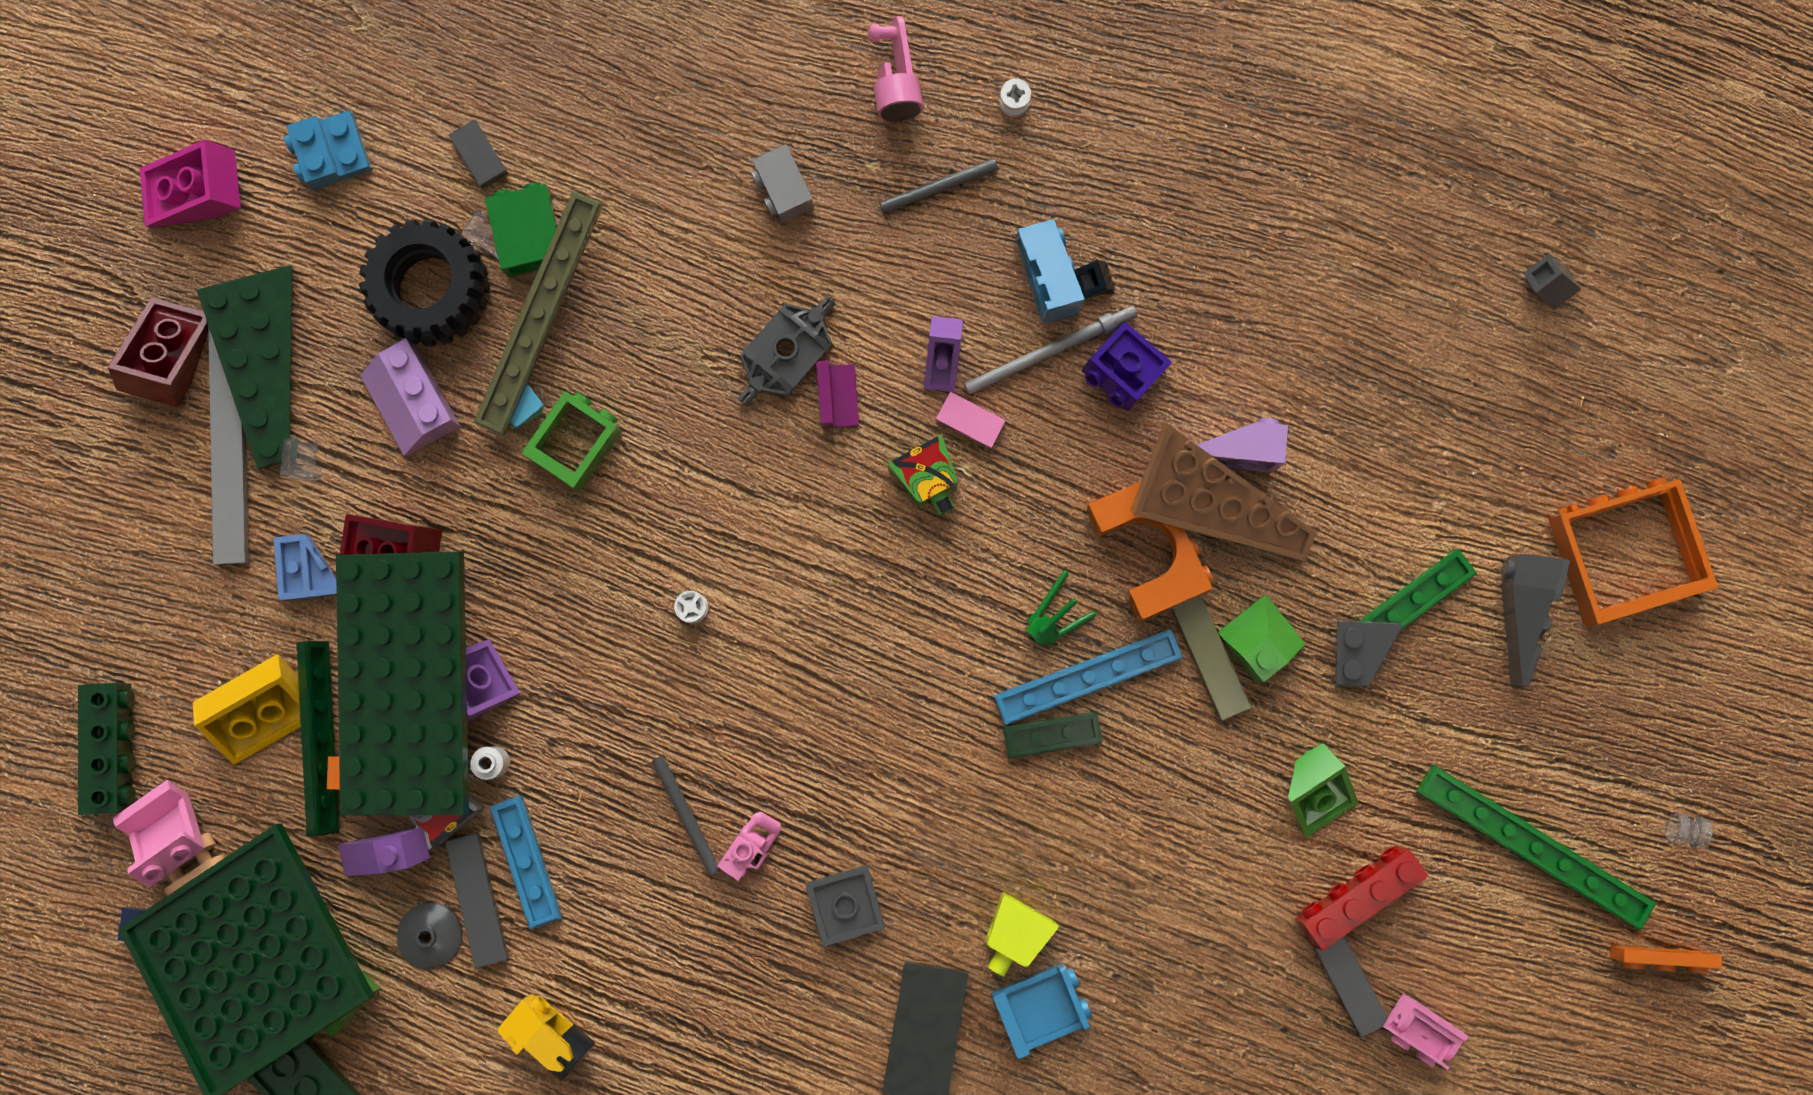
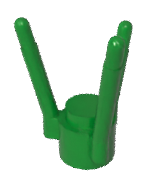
[1025,570,1096,647]

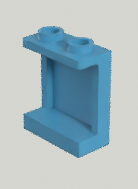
[991,962,1092,1059]

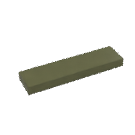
[1171,596,1251,721]

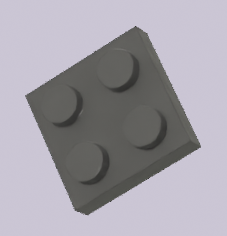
[805,864,885,947]

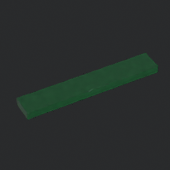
[296,641,339,837]

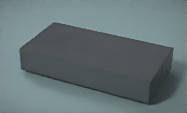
[448,119,508,189]

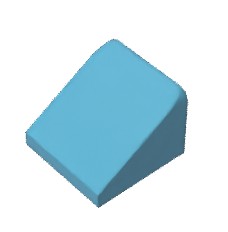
[510,384,544,430]

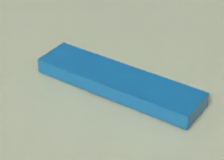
[489,795,562,929]

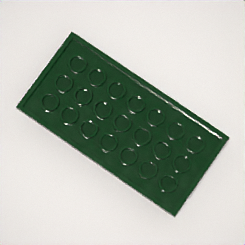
[336,551,469,815]

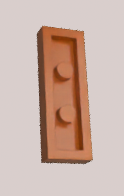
[1610,945,1722,974]

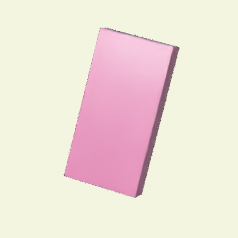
[936,392,1006,449]

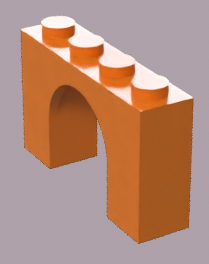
[1086,481,1214,623]

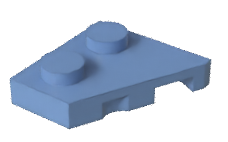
[273,534,337,601]

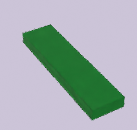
[1358,548,1477,631]

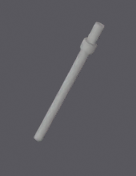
[964,305,1138,395]

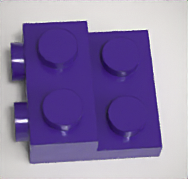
[1081,322,1172,411]

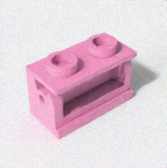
[1383,994,1469,1070]

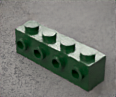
[78,683,135,815]

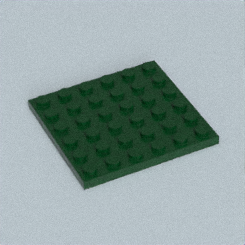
[118,823,375,1095]

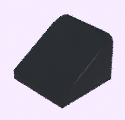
[1075,260,1115,300]

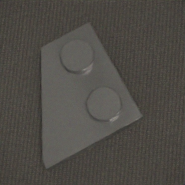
[1335,620,1401,686]

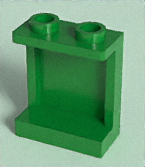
[485,182,557,277]

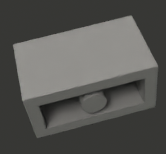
[751,144,814,223]

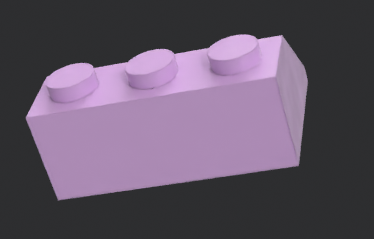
[360,338,461,457]

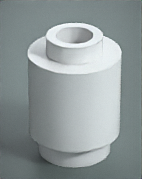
[470,746,510,780]

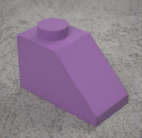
[923,316,963,392]

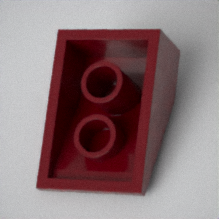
[108,297,209,407]
[339,514,443,555]

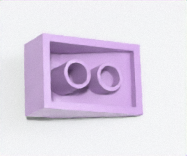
[1197,418,1288,473]

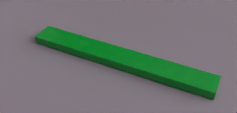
[1415,765,1656,931]

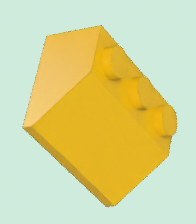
[193,654,301,765]

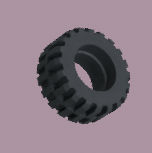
[359,219,490,346]

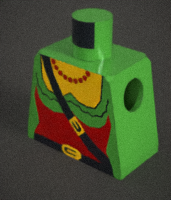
[888,435,958,516]

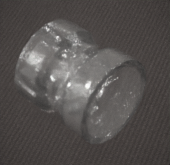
[1665,812,1713,850]

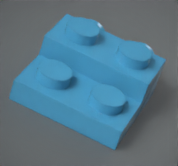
[284,110,372,190]

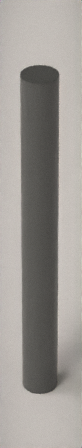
[879,158,998,214]
[652,756,721,876]

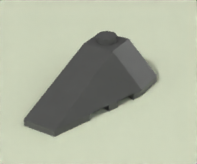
[1501,553,1570,688]

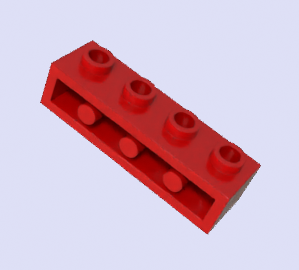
[1295,846,1429,951]

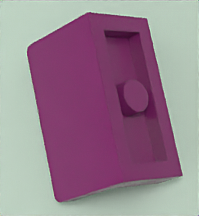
[816,361,859,429]

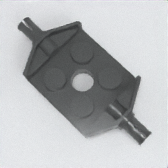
[737,295,836,407]

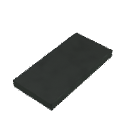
[882,961,969,1095]

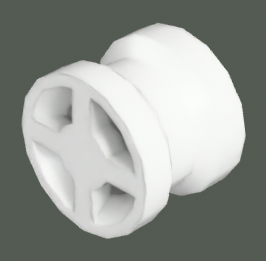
[999,79,1031,117]
[674,591,709,624]

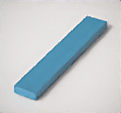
[993,629,1183,725]

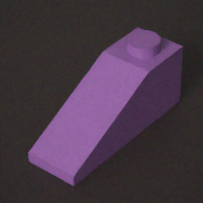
[338,827,430,876]

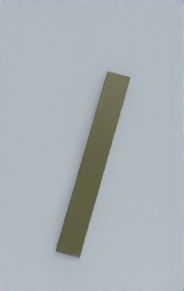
[473,191,603,436]

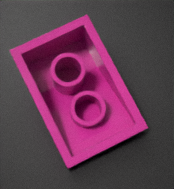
[140,140,241,228]

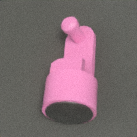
[868,16,924,122]

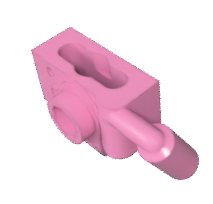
[717,812,781,881]

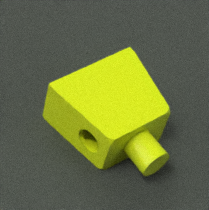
[985,892,1059,977]

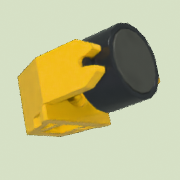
[497,993,596,1082]

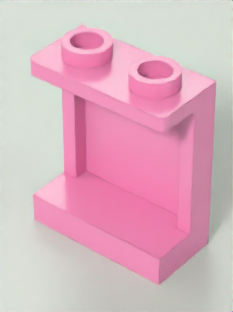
[113,780,205,887]

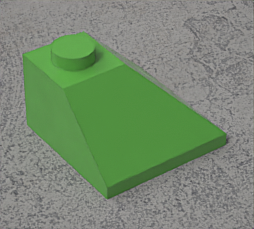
[1218,594,1305,683]
[1288,743,1358,838]

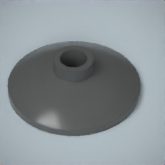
[397,903,462,969]

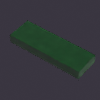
[1003,711,1103,759]

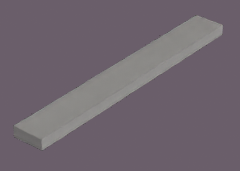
[208,326,249,565]

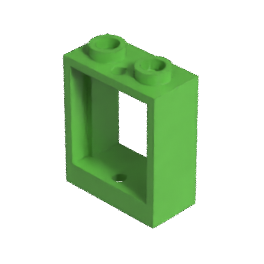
[522,391,622,492]

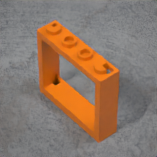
[1548,477,1719,626]

